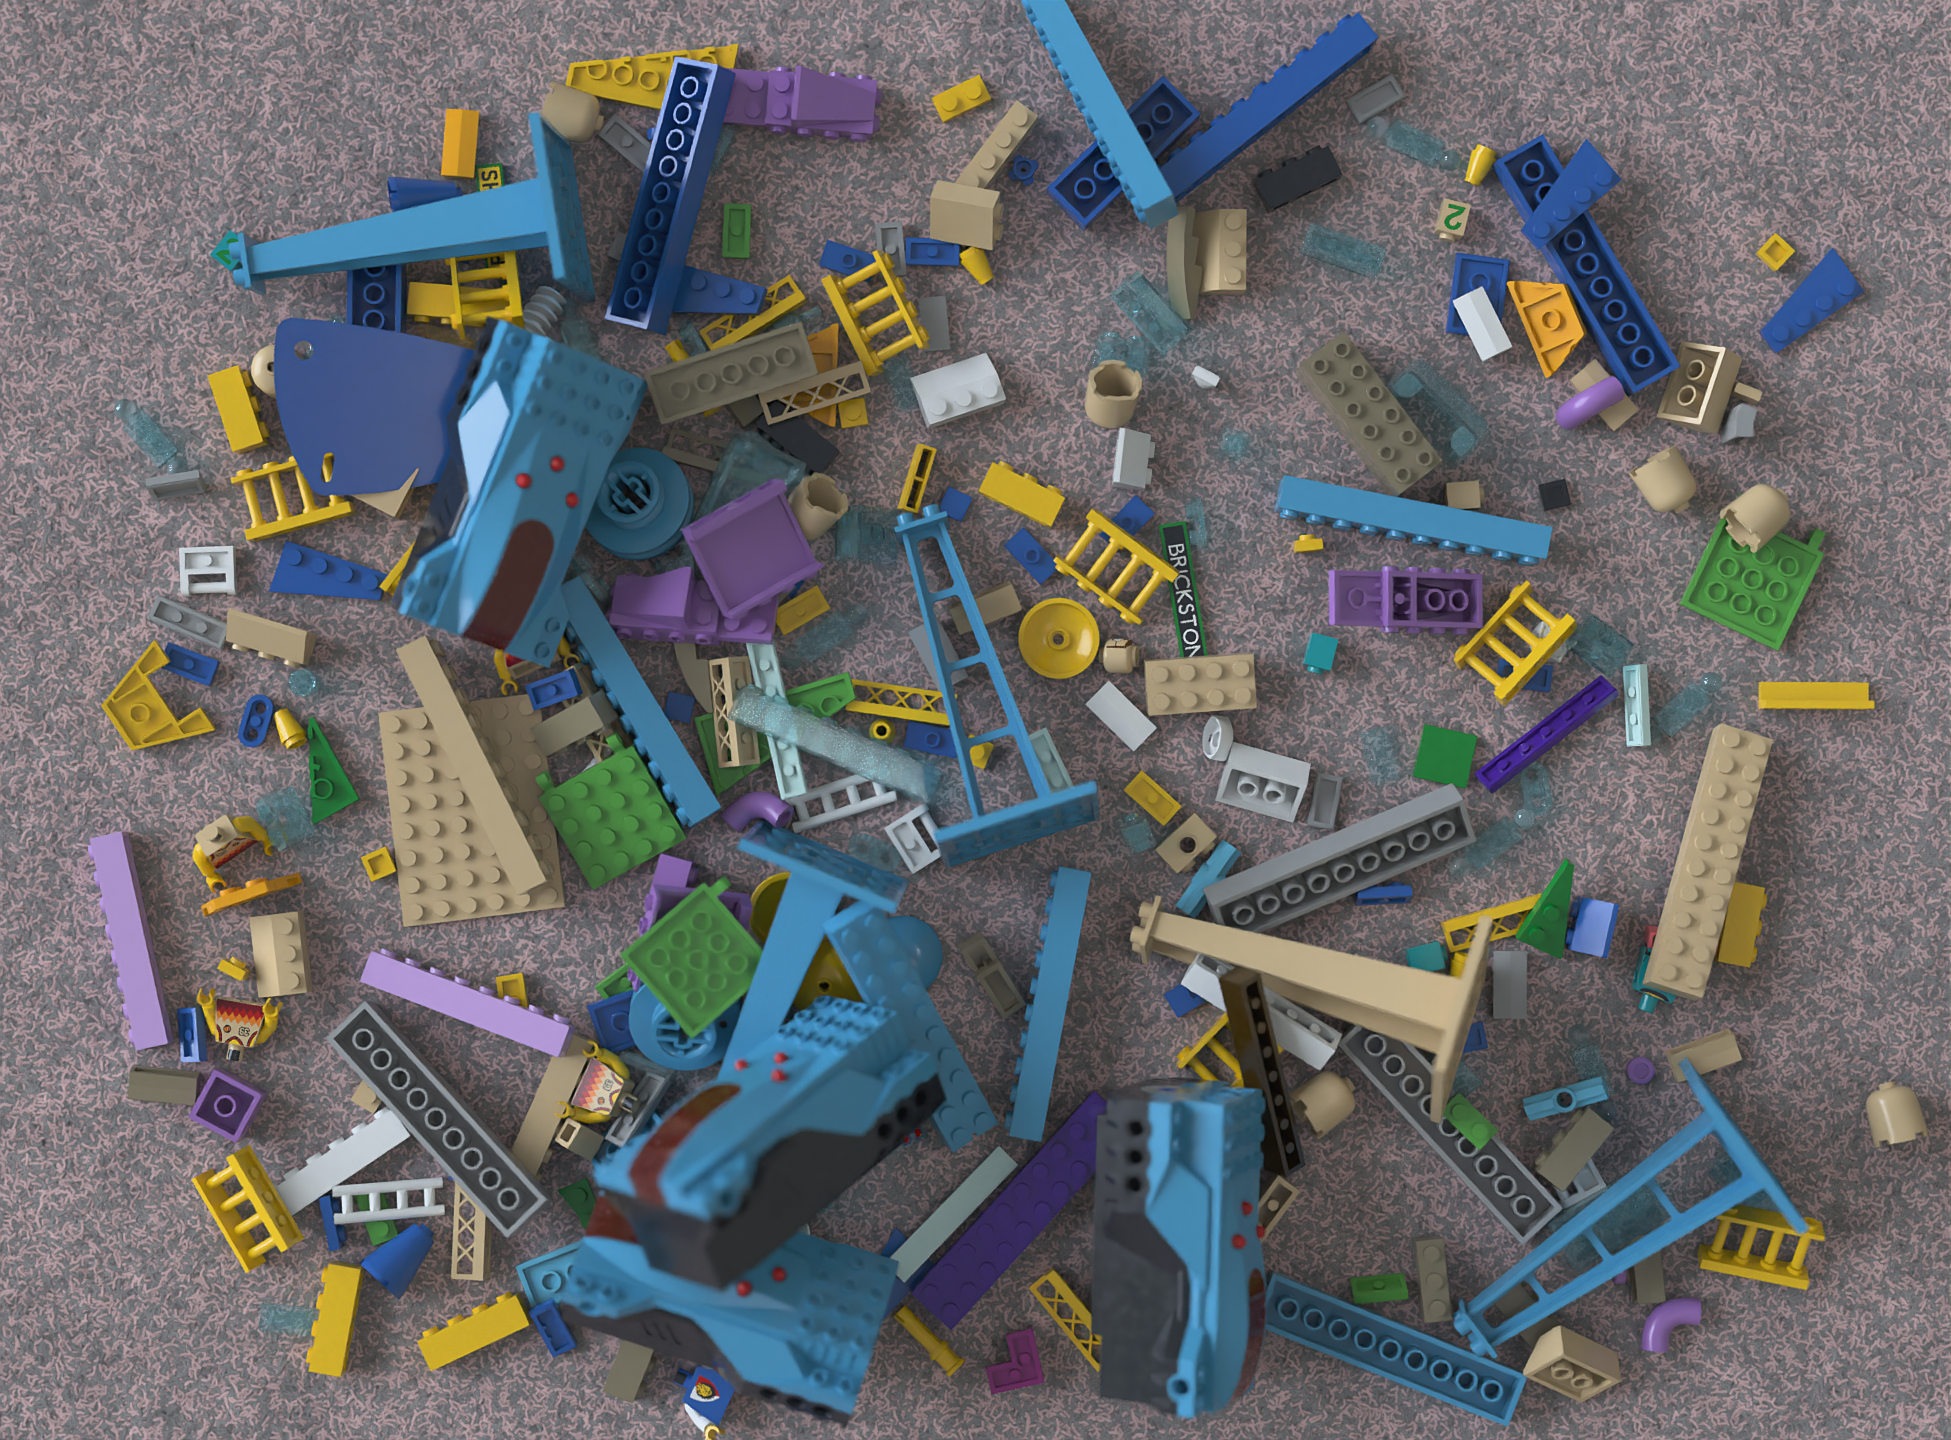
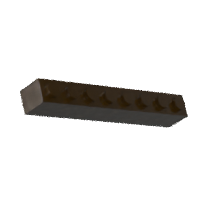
[1218,966,1306,1178]

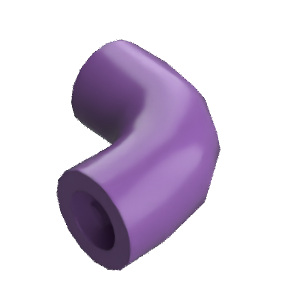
[1556,376,1625,430]
[719,791,794,833]
[1641,1297,1701,1352]

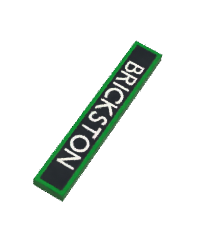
[1159,521,1208,657]

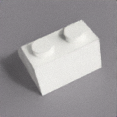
[1112,428,1155,491]

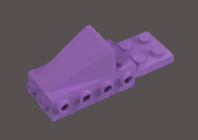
[723,65,882,142]
[606,566,780,645]
[1329,566,1483,635]

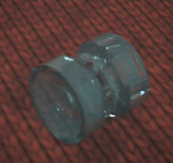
[288,669,320,697]

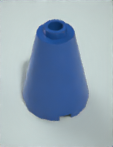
[387,176,463,212]
[359,1223,434,1299]

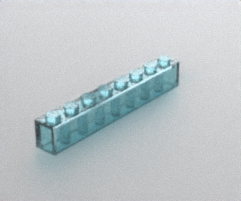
[727,684,942,803]

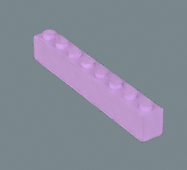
[88,831,174,1051]
[360,948,576,1057]

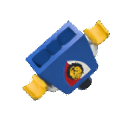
[673,1364,735,1440]

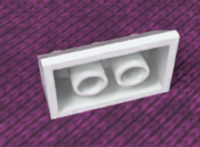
[910,353,1006,429]
[1215,742,1311,823]

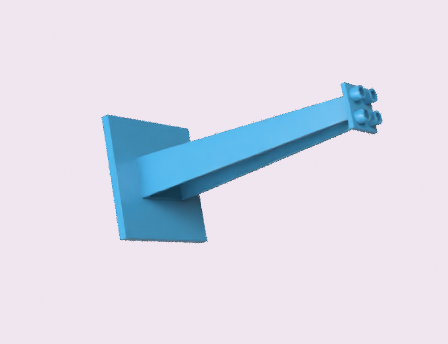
[229,112,596,303]
[894,504,1100,868]
[718,819,910,1078]
[1452,1057,1809,1359]

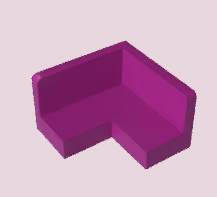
[985,1325,1045,1395]

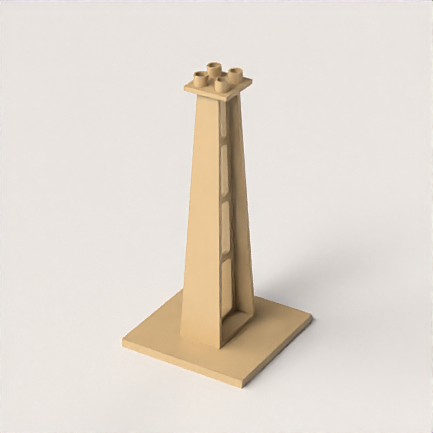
[1130,895,1492,1124]

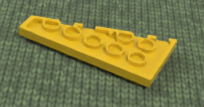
[566,44,739,111]

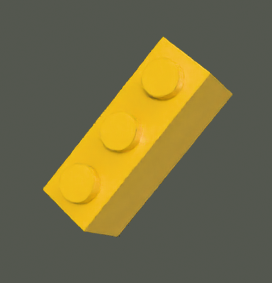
[207,365,270,455]
[978,461,1065,529]
[1713,882,1767,968]

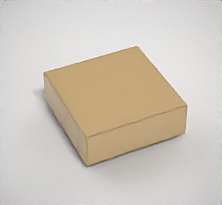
[1730,382,1762,405]

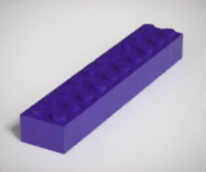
[911,1089,1108,1330]

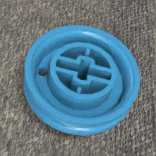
[585,448,695,561]
[629,981,742,1071]

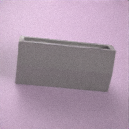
[1721,403,1758,444]
[908,617,969,692]
[1493,950,1527,1019]

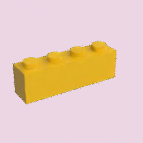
[407,282,513,328]
[306,1260,365,1377]
[417,1291,533,1371]

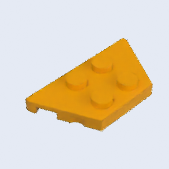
[1507,280,1587,378]
[782,323,839,428]
[201,873,303,916]

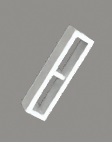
[1453,287,1512,362]
[1086,681,1157,751]

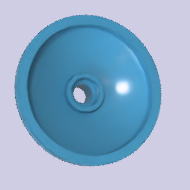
[887,915,943,989]

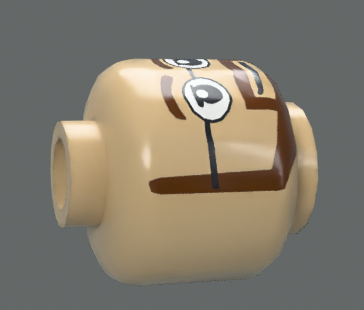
[1099,638,1140,674]

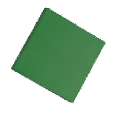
[1412,724,1477,789]

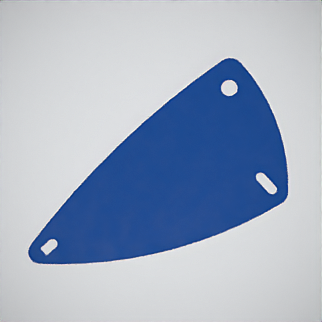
[274,318,475,496]

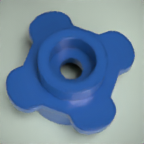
[1008,155,1039,186]

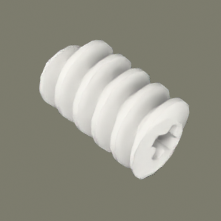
[512,286,567,337]

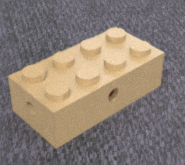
[1143,652,1257,716]

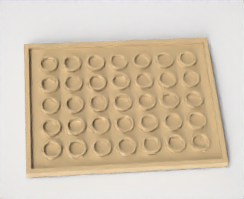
[378,694,566,927]

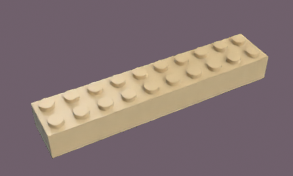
[396,635,554,895]
[1642,723,1773,1001]

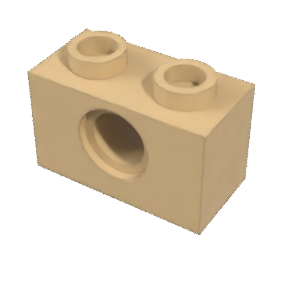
[1154,813,1217,874]

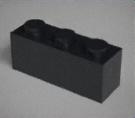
[1254,145,1343,213]
[756,399,840,476]

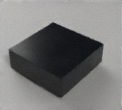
[1538,479,1571,511]

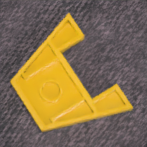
[101,639,216,751]

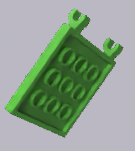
[1679,493,1825,651]
[535,731,687,889]
[620,876,763,1039]

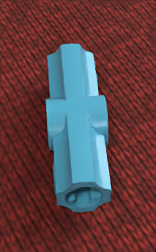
[1176,839,1241,919]
[1523,1076,1609,1121]

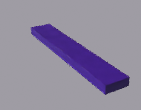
[1474,675,1619,794]

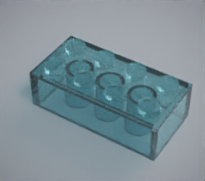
[1545,1168,1670,1272]

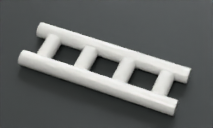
[785,765,898,834]
[332,1177,445,1225]

